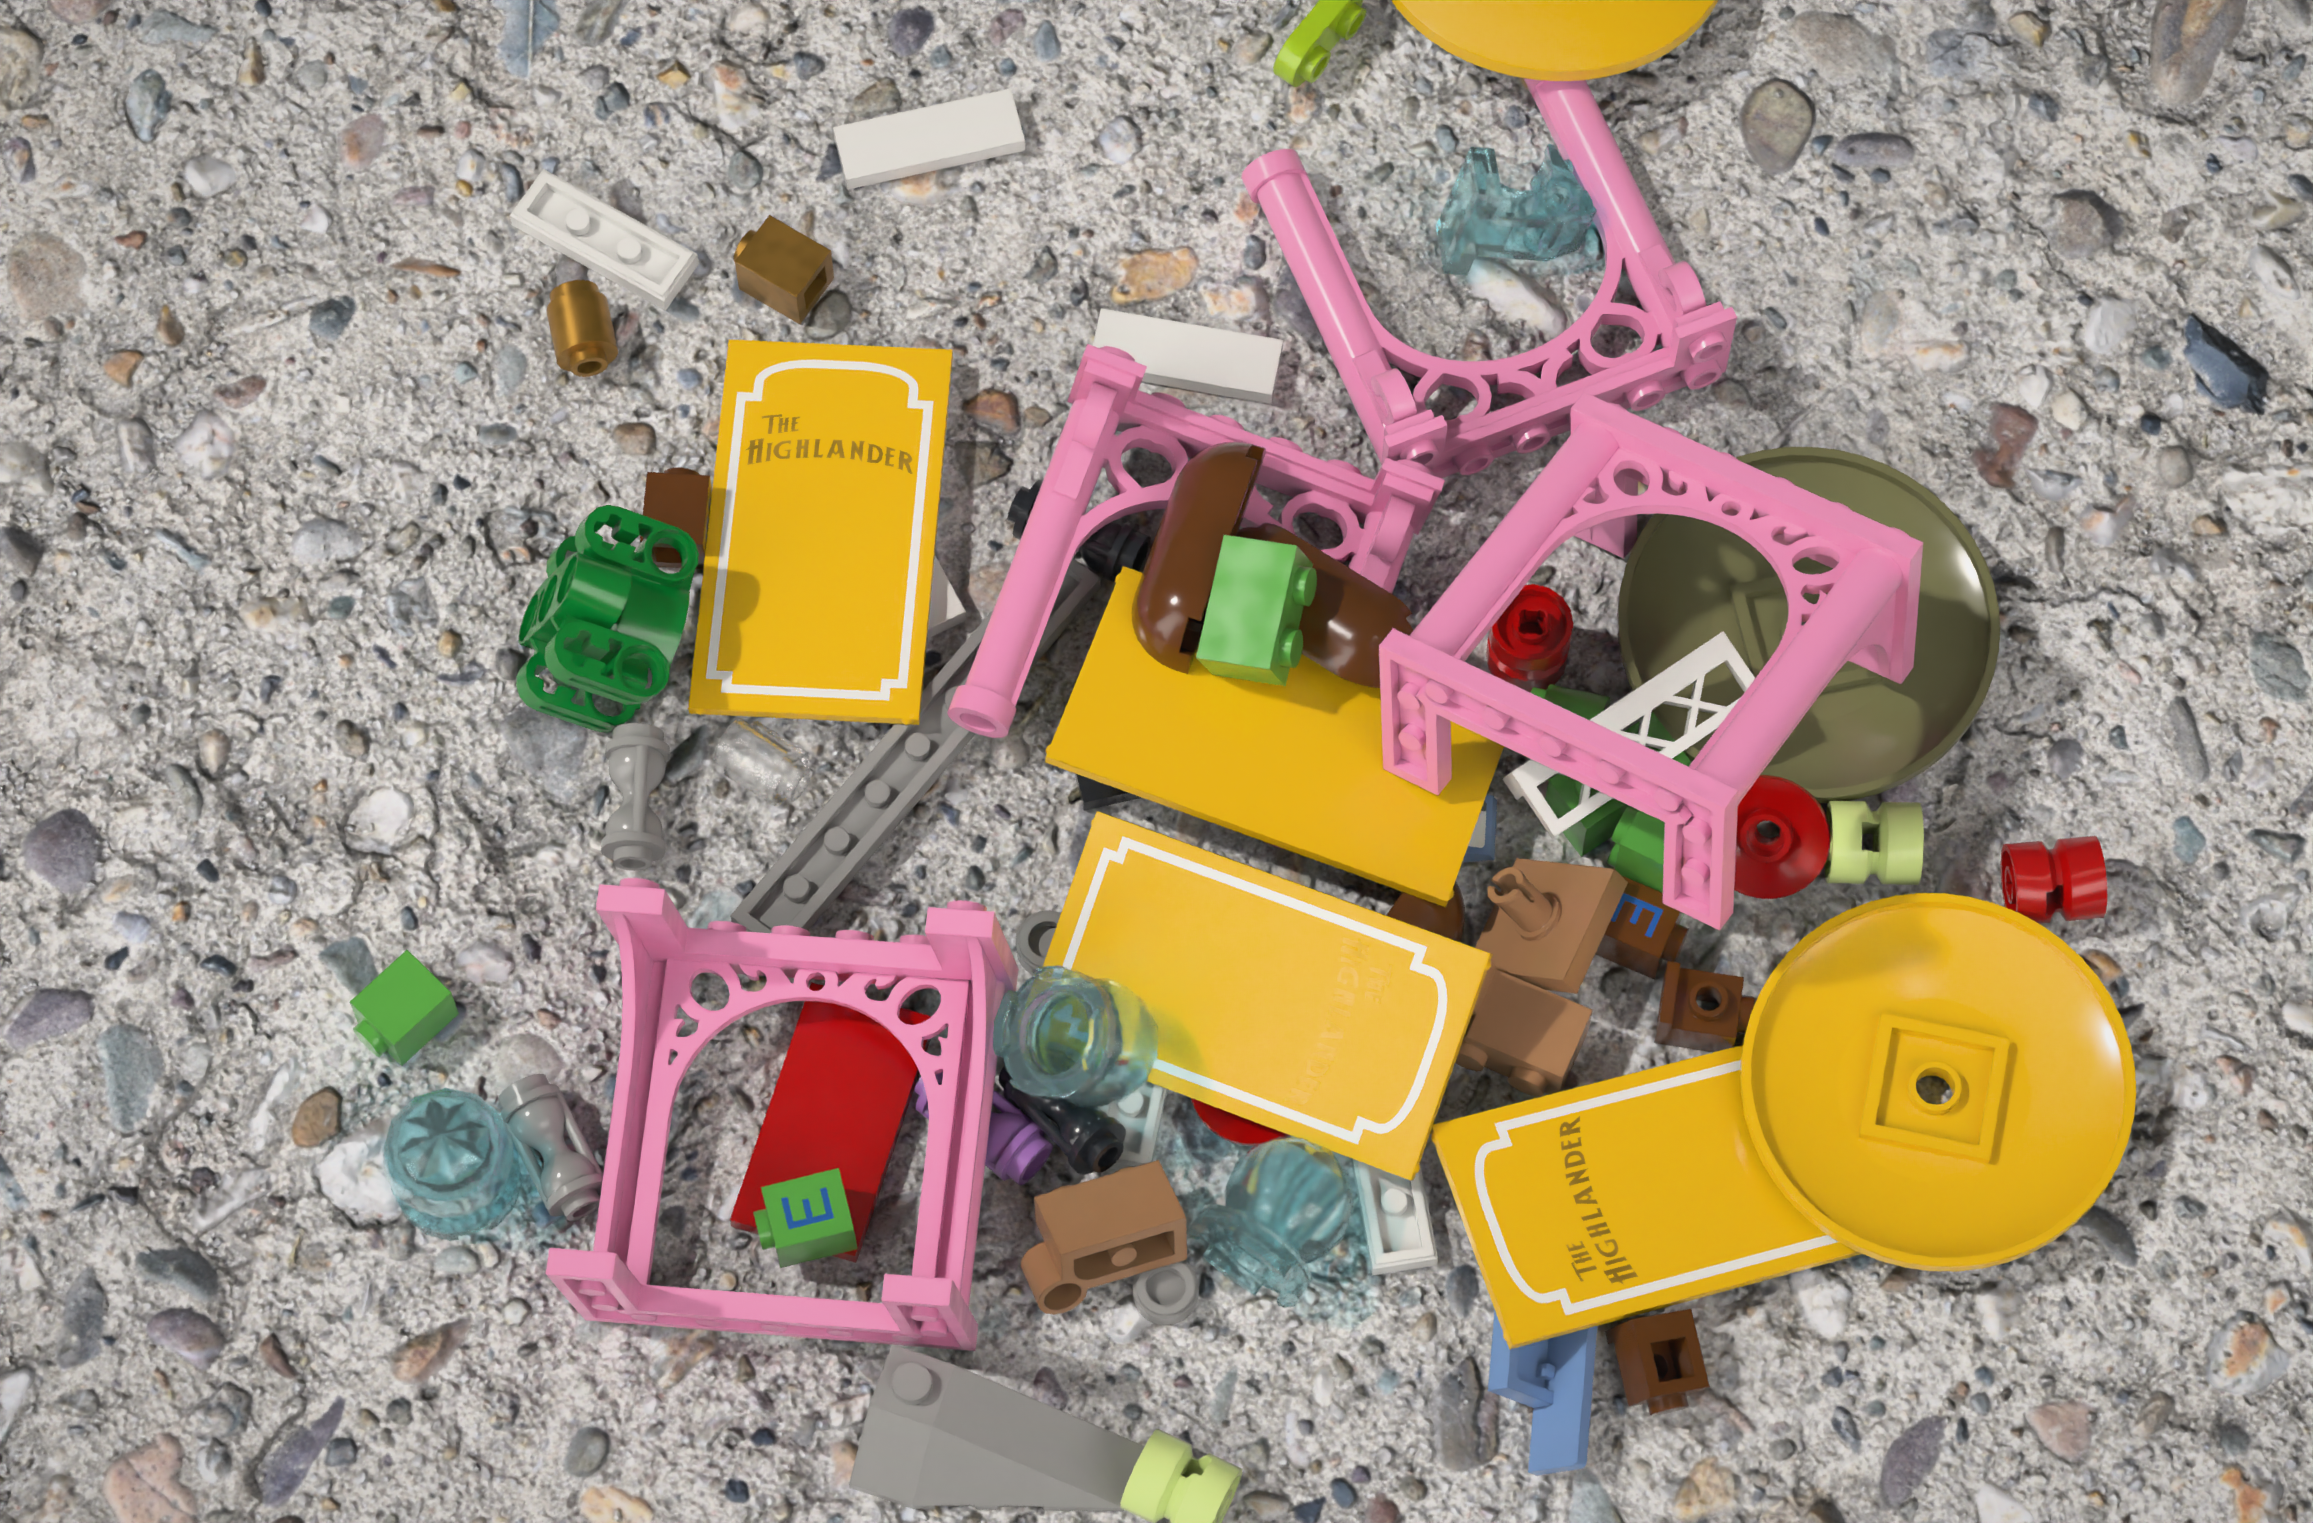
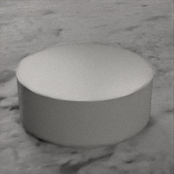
[1016,910,1061,977]
[1133,1260,1199,1325]

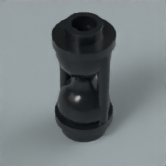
[1007,480,1151,582]
[999,1047,1126,1175]

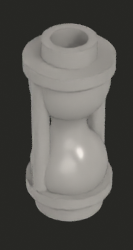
[601,723,670,871]
[498,1074,603,1221]

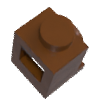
[1654,961,1754,1052]
[1605,1309,1710,1416]

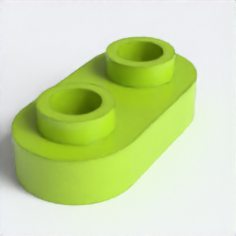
[1273,0,1367,87]

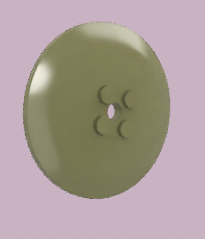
[1617,447,2000,803]

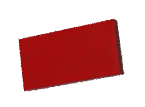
[730,982,932,1263]

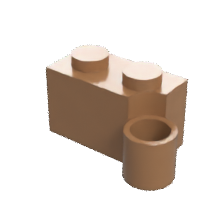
[1455,961,1593,1097]
[1020,1160,1187,1315]

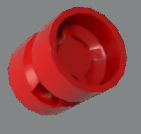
[1486,584,1573,693]
[2000,836,2108,924]

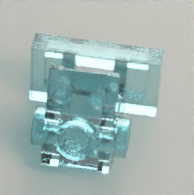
[1436,144,1597,276]

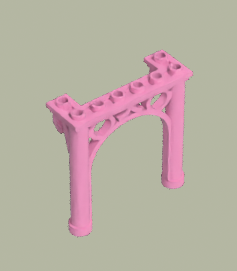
[1241,78,1737,478]
[947,344,1445,850]

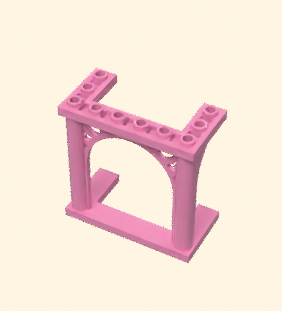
[1379,392,1923,930]
[546,878,1019,1351]

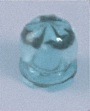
[993,966,1158,1107]
[382,1088,523,1241]
[1188,1137,1354,1308]

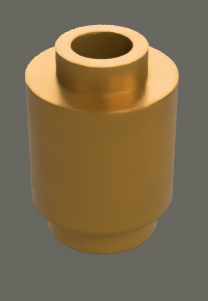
[546,280,618,377]

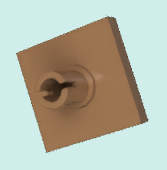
[1475,858,1628,994]

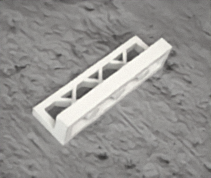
[1502,631,1755,839]

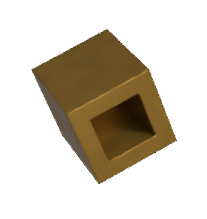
[733,215,834,324]

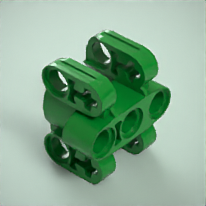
[516,505,699,733]

